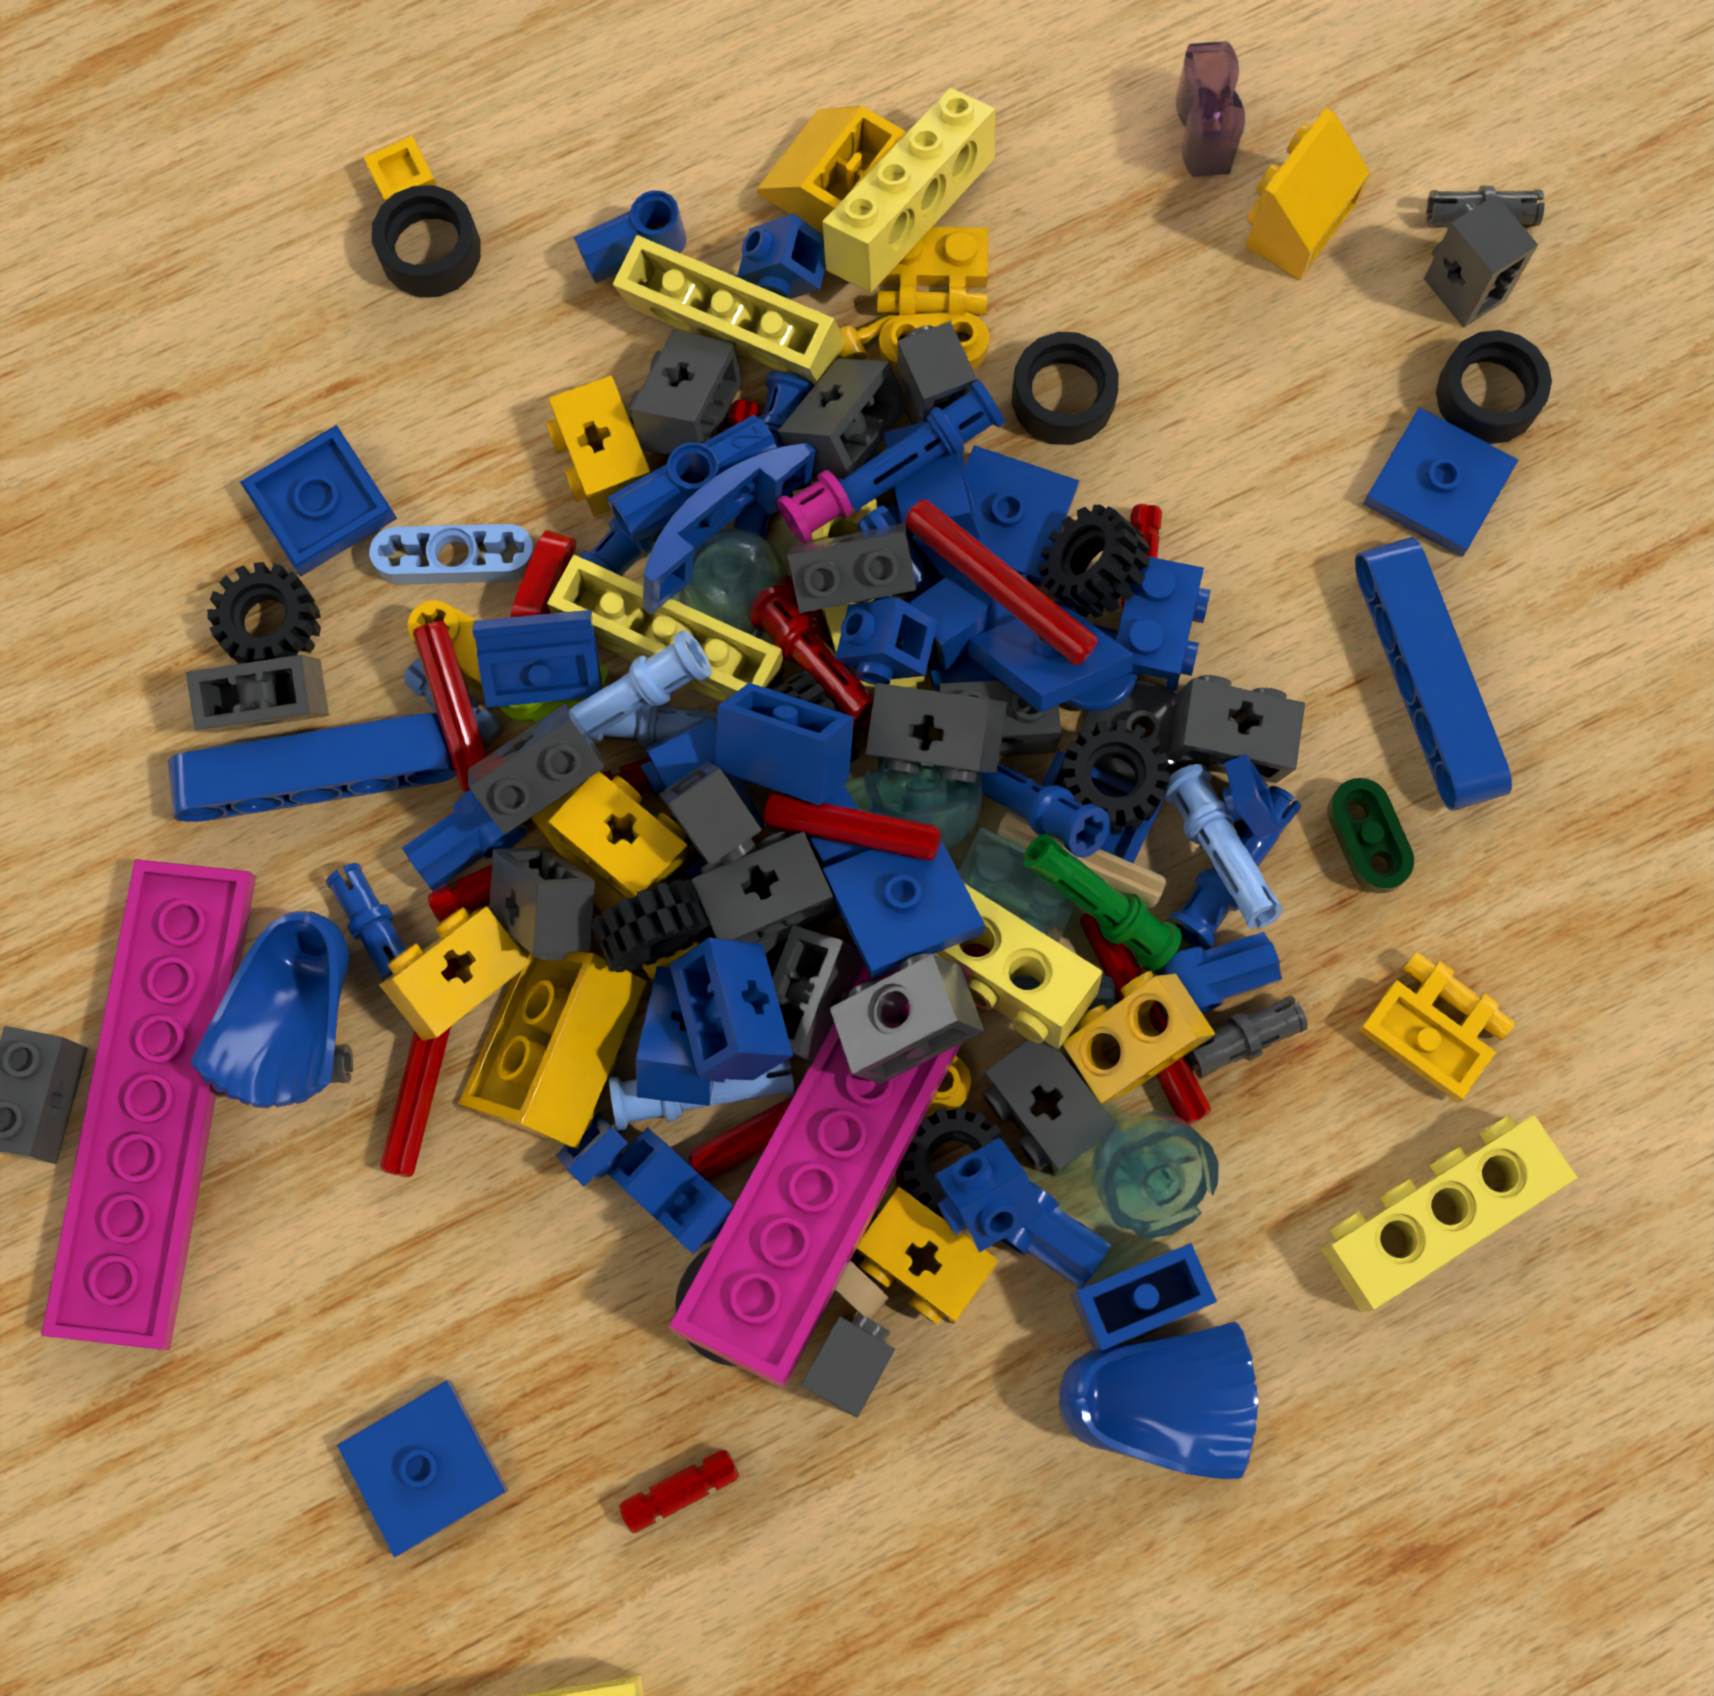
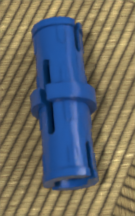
[326,863,407,981]

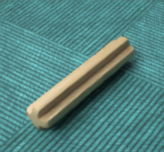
[996,812,1166,907]

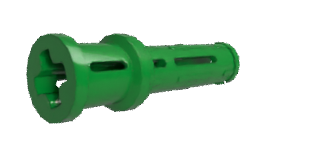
[1023,834,1182,971]

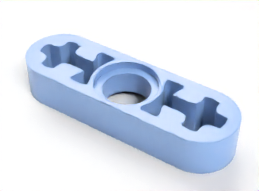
[369,524,535,584]

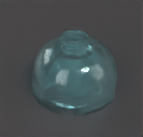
[679,528,789,639]
[864,757,982,850]
[1092,1111,1219,1239]

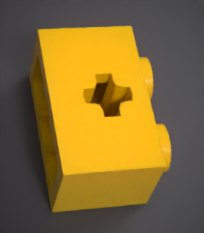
[545,375,650,517]
[548,771,689,899]
[379,906,530,1041]
[856,1187,999,1326]

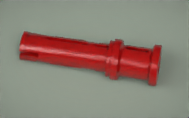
[747,585,874,730]

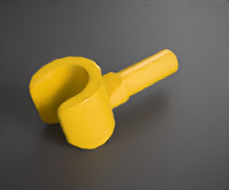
[838,313,897,360]

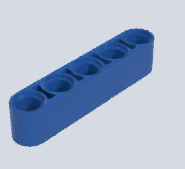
[1355,537,1512,811]
[168,713,456,822]

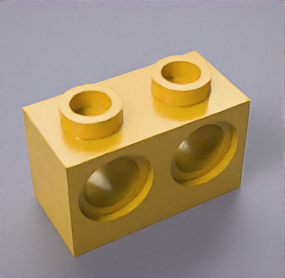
[1063,971,1215,1104]

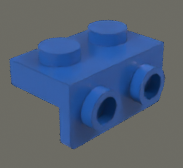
[1116,556,1211,691]

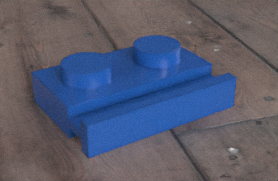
[472,610,603,708]

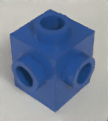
[737,213,826,299]
[835,596,938,685]
[935,1137,1044,1252]

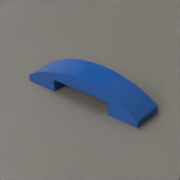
[643,443,816,614]

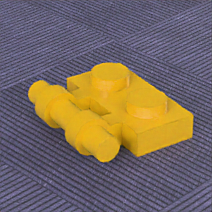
[877,226,989,315]
[1358,951,1516,1103]

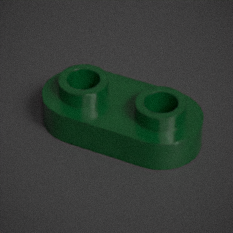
[1327,778,1414,893]

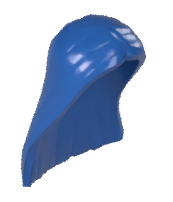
[191,911,350,1108]
[1059,1321,1258,1479]

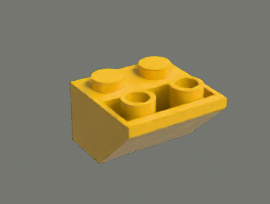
[757,105,907,234]
[1246,107,1371,280]

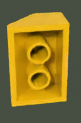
[458,948,647,1149]

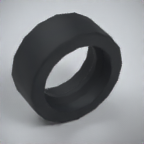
[372,185,481,297]
[1436,330,1552,444]
[1012,332,1119,445]

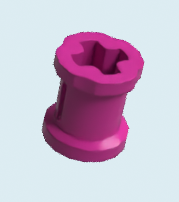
[777,470,853,543]

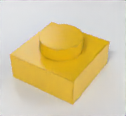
[363,135,437,202]

